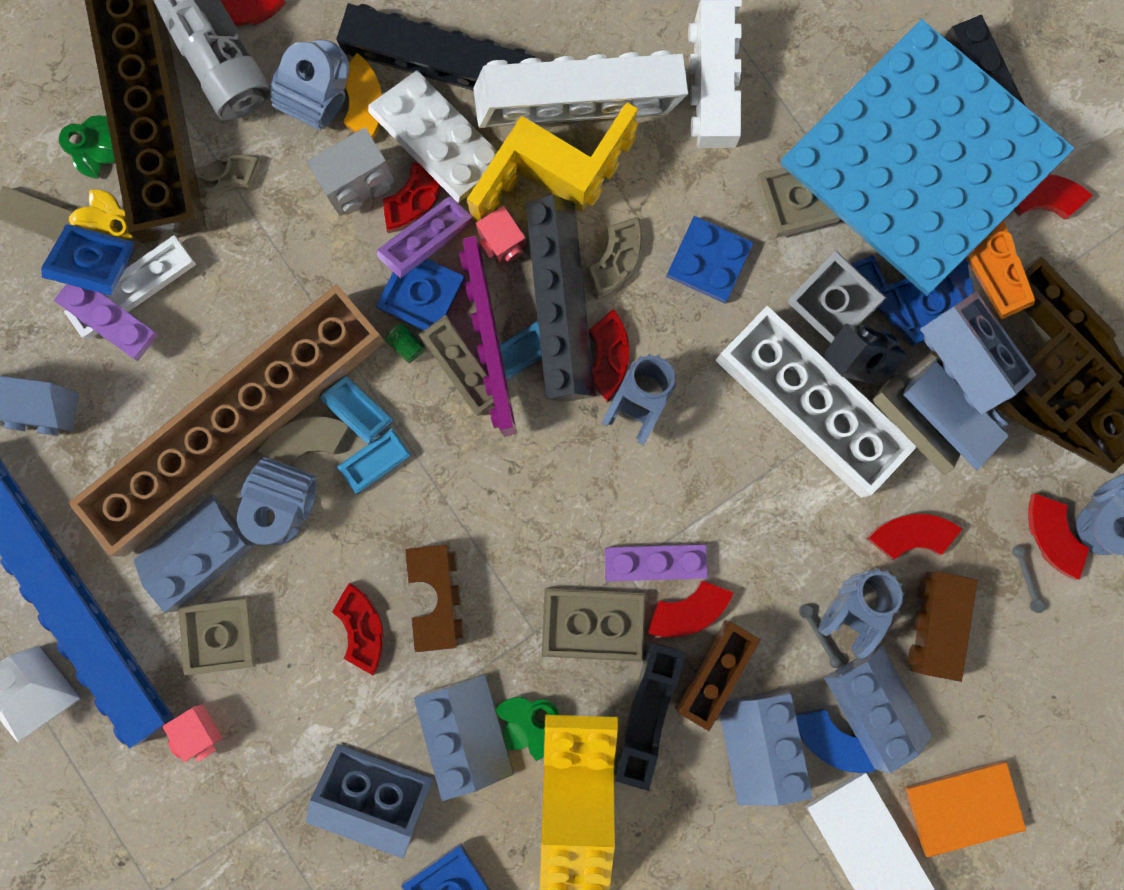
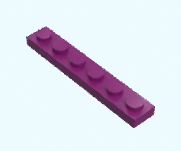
[459,236,518,437]

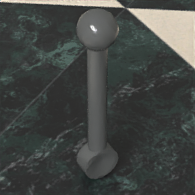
[1012,545,1046,613]
[799,605,843,669]

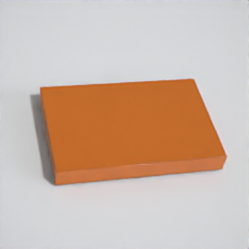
[905,761,1026,858]

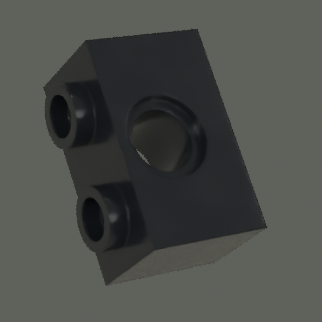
[822,323,907,386]

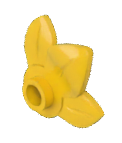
[69,189,133,240]

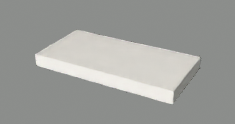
[805,773,934,890]

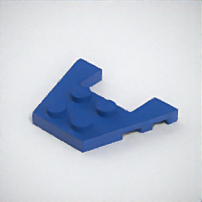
[851,255,974,347]

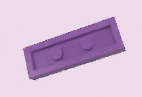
[377,196,473,278]
[54,284,159,361]
[605,545,707,582]

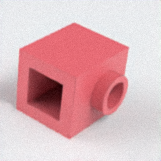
[476,205,526,264]
[162,703,223,763]

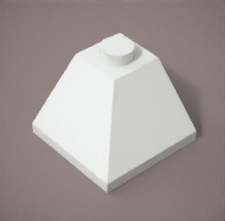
[0,646,80,743]

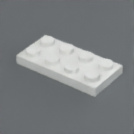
[368,71,498,203]

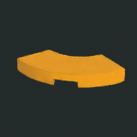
[343,53,382,140]

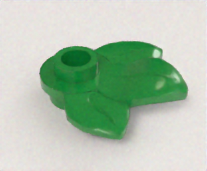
[58,115,115,179]
[495,696,559,761]

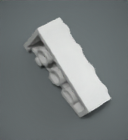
[688,0,742,148]

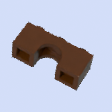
[405,545,464,652]

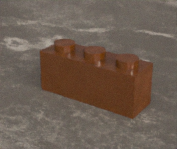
[908,571,978,682]
[674,620,761,731]

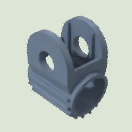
[270,40,349,131]
[601,353,677,446]
[237,456,317,545]
[1075,473,1124,555]
[818,568,905,659]

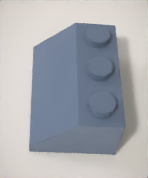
[920,291,1036,415]
[903,358,1009,471]
[0,376,79,436]
[133,494,256,613]
[824,645,932,773]
[414,674,514,801]
[719,689,813,806]
[306,744,433,859]

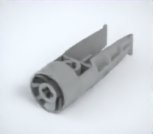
[153,0,271,120]

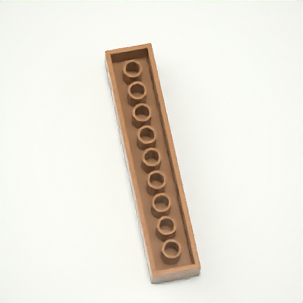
[68,284,386,557]

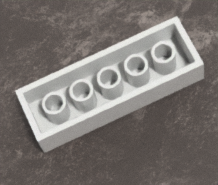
[473,50,688,128]
[715,306,916,498]

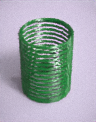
[385,323,425,363]

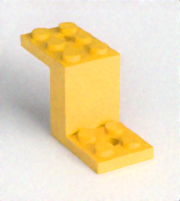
[467,102,639,222]
[540,715,618,890]

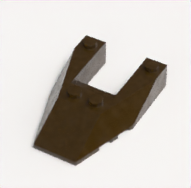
[932,256,1124,473]

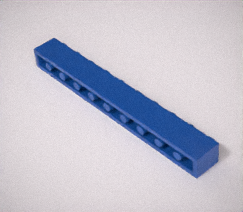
[0,459,175,749]

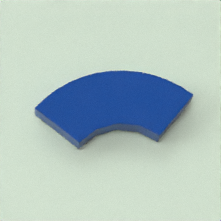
[795,709,875,773]

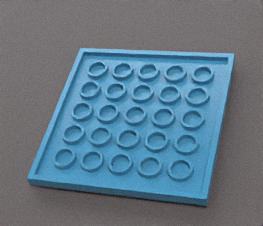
[780,19,1074,296]

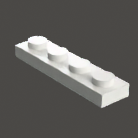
[64,235,197,341]

